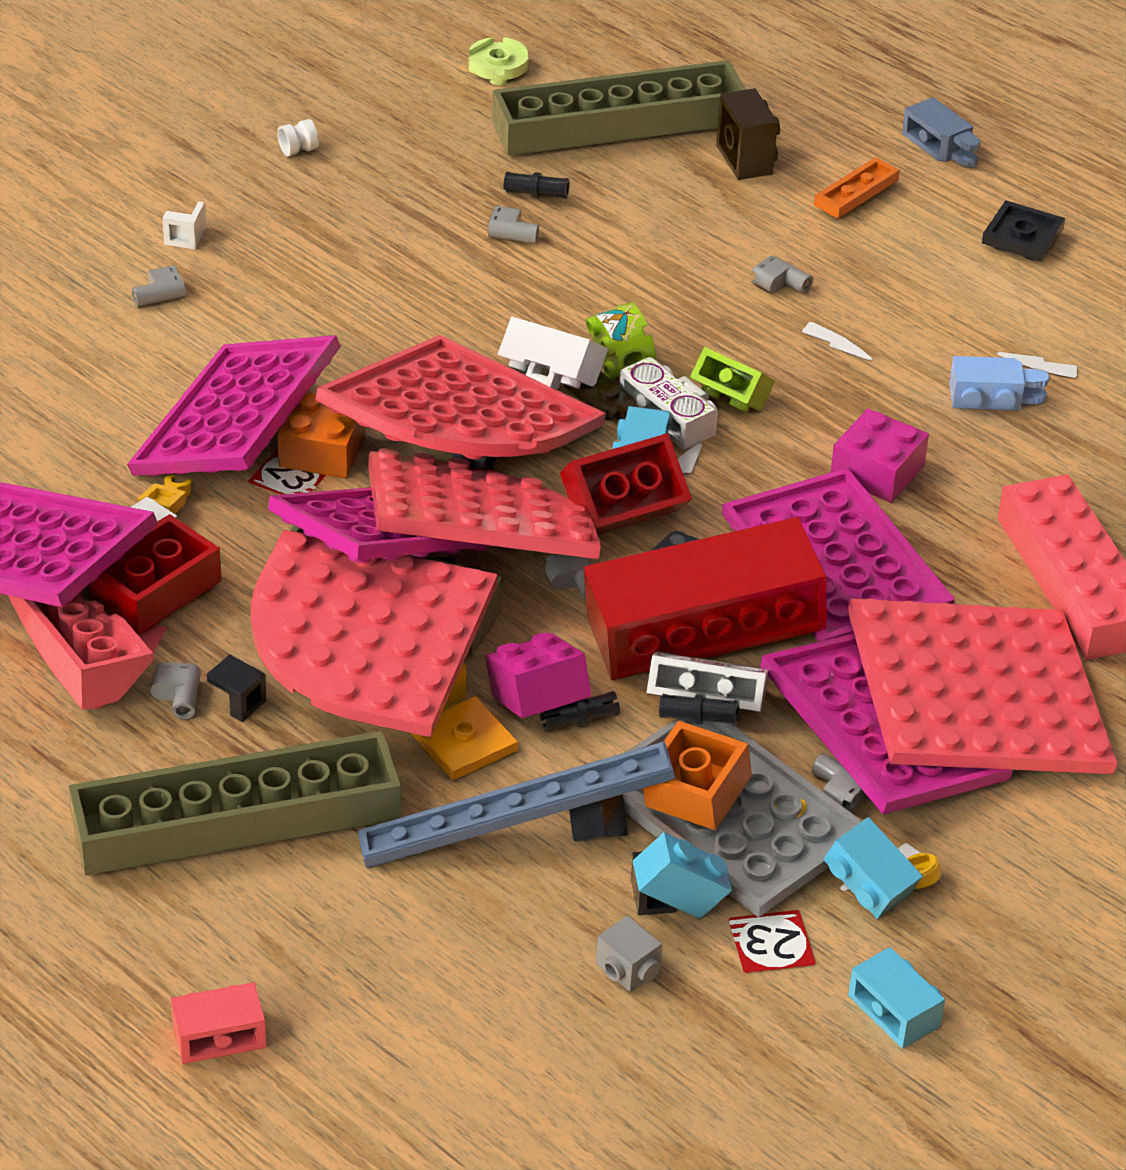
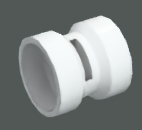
[278,119,319,157]

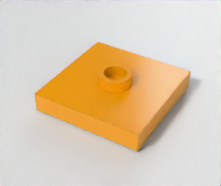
[411,696,518,781]

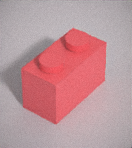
[171,982,266,1064]

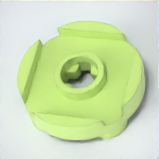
[468,37,529,85]

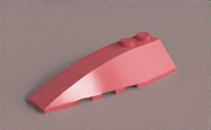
[8,591,154,710]

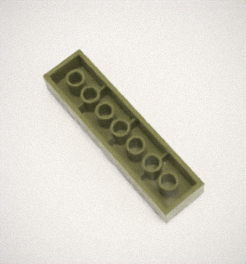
[492,60,746,156]
[69,731,401,876]

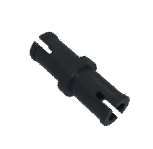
[503,172,570,199]
[539,691,620,732]
[659,693,740,725]

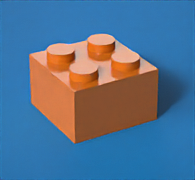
[278,393,365,479]
[643,720,752,831]

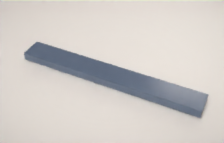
[358,741,676,868]

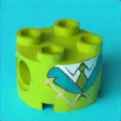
[585,302,656,381]

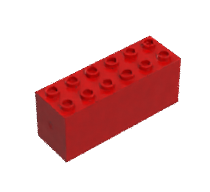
[583,517,827,680]

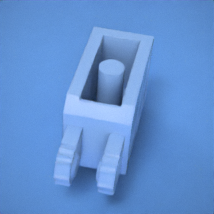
[949,356,1050,410]

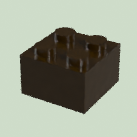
[716,88,780,180]

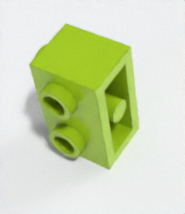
[690,347,775,413]

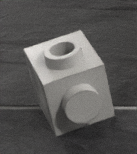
[596,915,662,992]

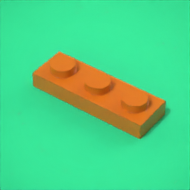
[814,157,900,219]

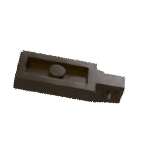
[564,371,640,421]

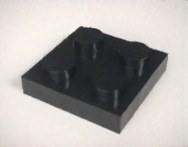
[982,200,1065,262]

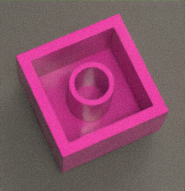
[830,408,929,503]
[485,633,592,718]

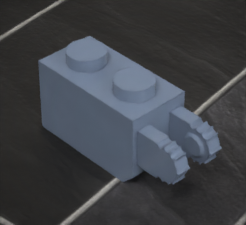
[902,97,981,168]

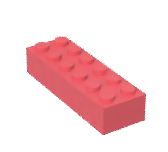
[998,474,1126,660]

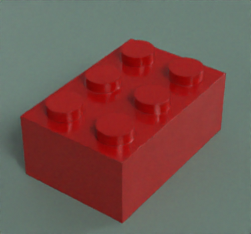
[560,433,693,535]
[88,514,222,635]

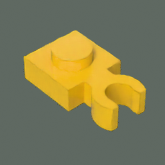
[137,474,192,514]

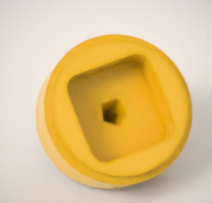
[907,853,942,889]

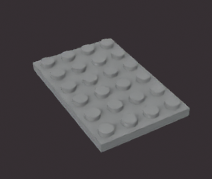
[623,719,862,917]

